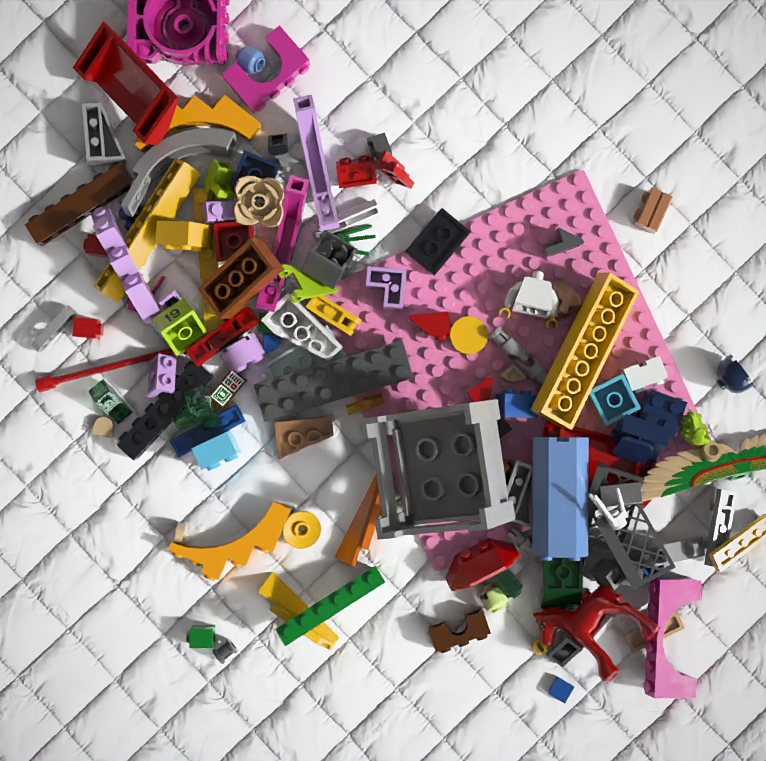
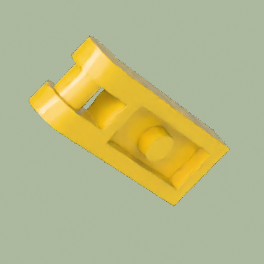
[306,296,361,336]

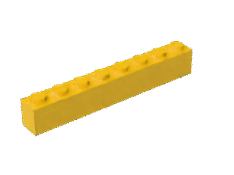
[93,158,201,303]

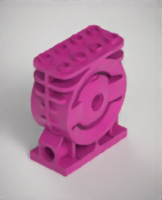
[127,0,230,66]

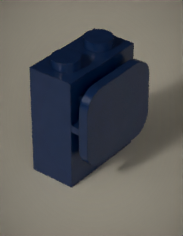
[609,414,671,464]

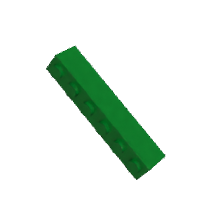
[274,566,385,646]

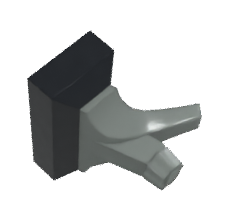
[268,133,303,172]

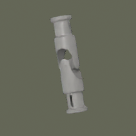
[488,326,548,387]

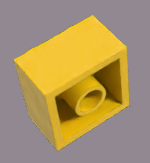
[156,221,211,252]

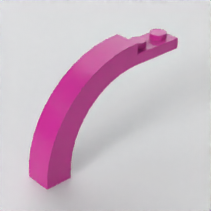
[256,175,309,312]

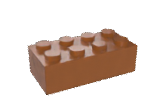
[197,238,284,319]

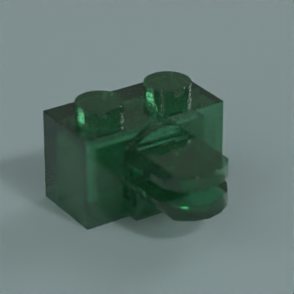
[173,385,222,431]

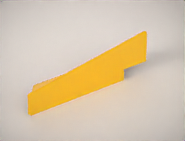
[258,572,339,651]

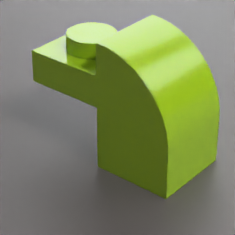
[204,159,236,200]

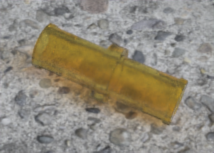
[345,392,385,416]

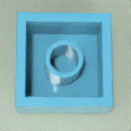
[588,374,641,426]
[191,431,241,471]

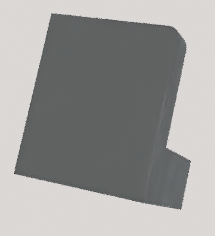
[590,558,626,591]

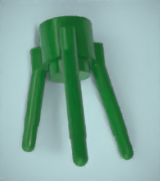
[334,224,376,256]

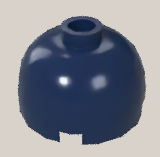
[716,355,754,394]

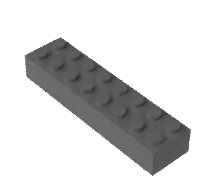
[253,340,414,422]

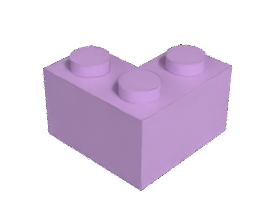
[366,266,406,310]

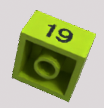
[151,298,208,356]

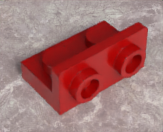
[375,150,415,189]
[336,155,377,189]

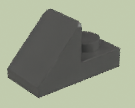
[543,228,584,258]
[547,631,584,667]

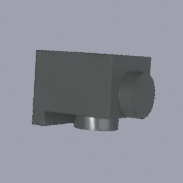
[367,132,392,161]

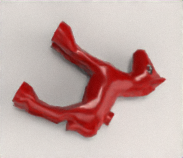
[532,586,661,684]

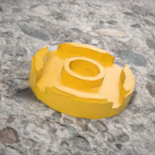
[450,316,488,355]

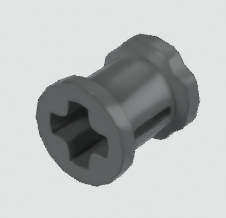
[212,638,238,664]

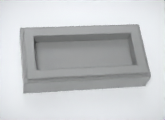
[600,482,643,507]

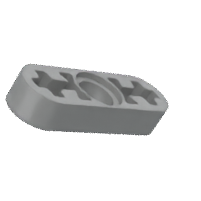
[31,305,77,353]

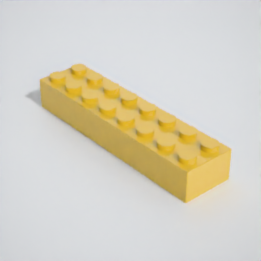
[530,272,640,430]

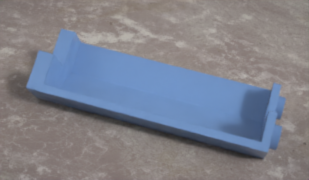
[532,437,589,561]

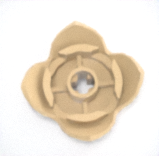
[234,176,285,227]

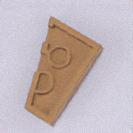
[274,416,334,460]

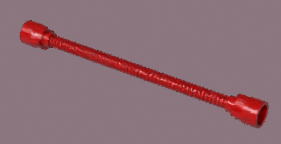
[35,348,187,392]

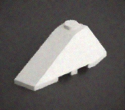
[261,293,343,361]

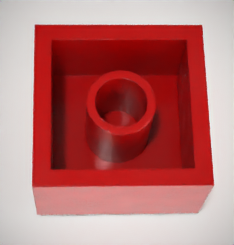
[213,221,255,265]

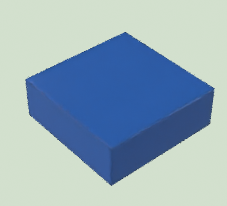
[547,676,575,704]

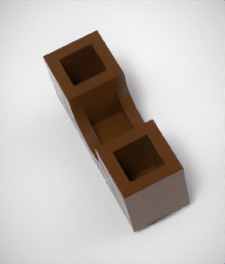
[428,608,491,653]

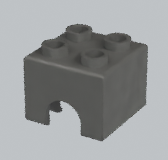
[300,230,358,289]

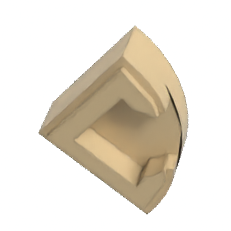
[500,363,527,382]

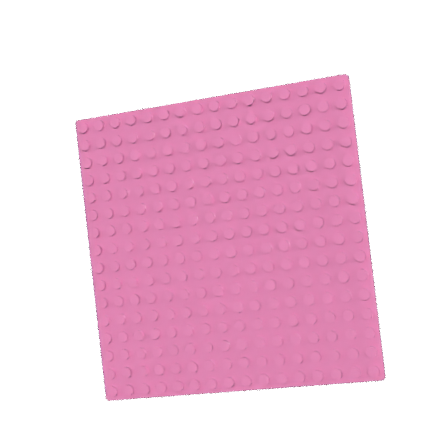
[309,170,711,571]

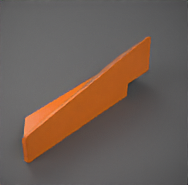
[335,475,381,566]

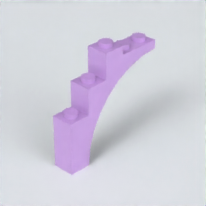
[90,205,162,325]

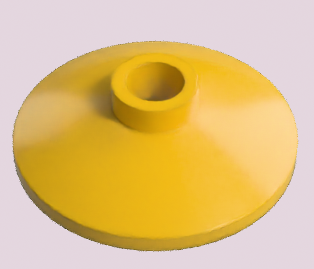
[283,511,321,549]

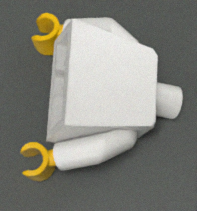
[499,271,559,329]

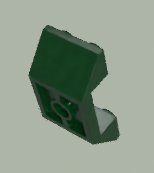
[540,557,583,609]

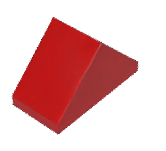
[466,376,493,402]

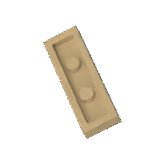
[623,611,685,653]

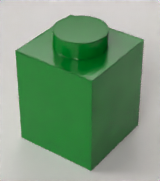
[186,625,216,648]

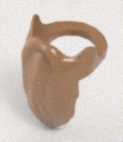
[553,281,582,319]

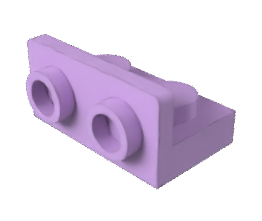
[147,353,176,398]

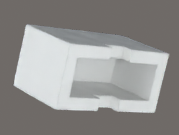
[620,356,668,394]

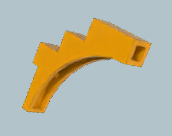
[135,94,262,153]
[168,501,292,581]

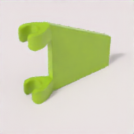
[278,264,339,303]

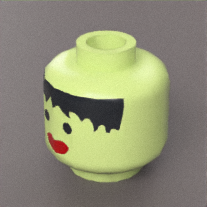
[480,583,508,613]

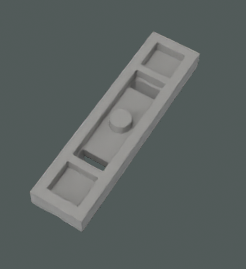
[703,488,737,567]
[637,536,705,569]

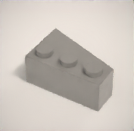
[82,103,127,166]
[506,459,533,529]

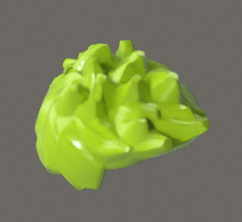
[679,409,711,446]

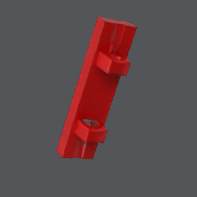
[185,306,260,367]

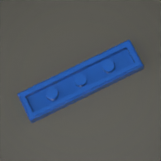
[170,404,246,458]

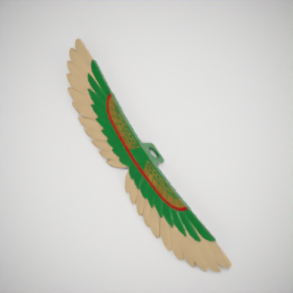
[641,433,766,501]

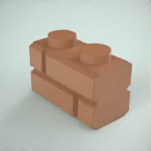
[633,188,673,234]

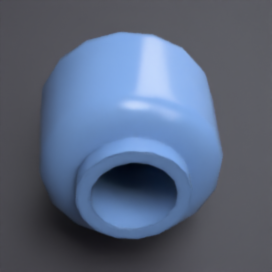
[236,45,265,74]

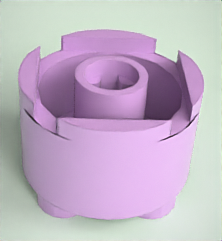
[220,332,265,373]

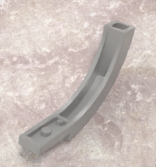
[121,128,238,217]

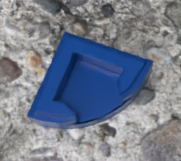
[263,334,282,353]

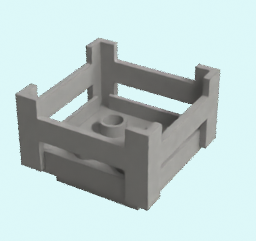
[360,399,515,540]

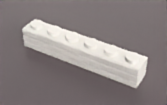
[309,199,381,242]

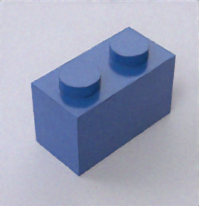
[495,390,539,418]

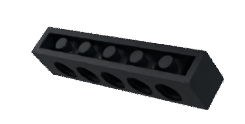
[117,360,214,461]

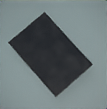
[405,208,471,276]

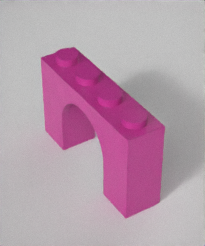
[221,25,310,114]

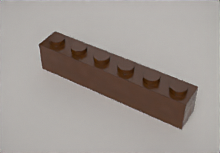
[24,162,134,246]

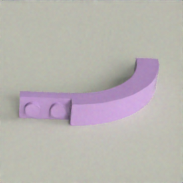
[293,95,340,231]

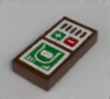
[208,370,248,410]

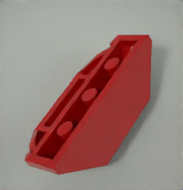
[445,538,520,591]

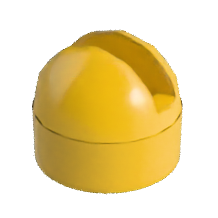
[532,638,548,655]

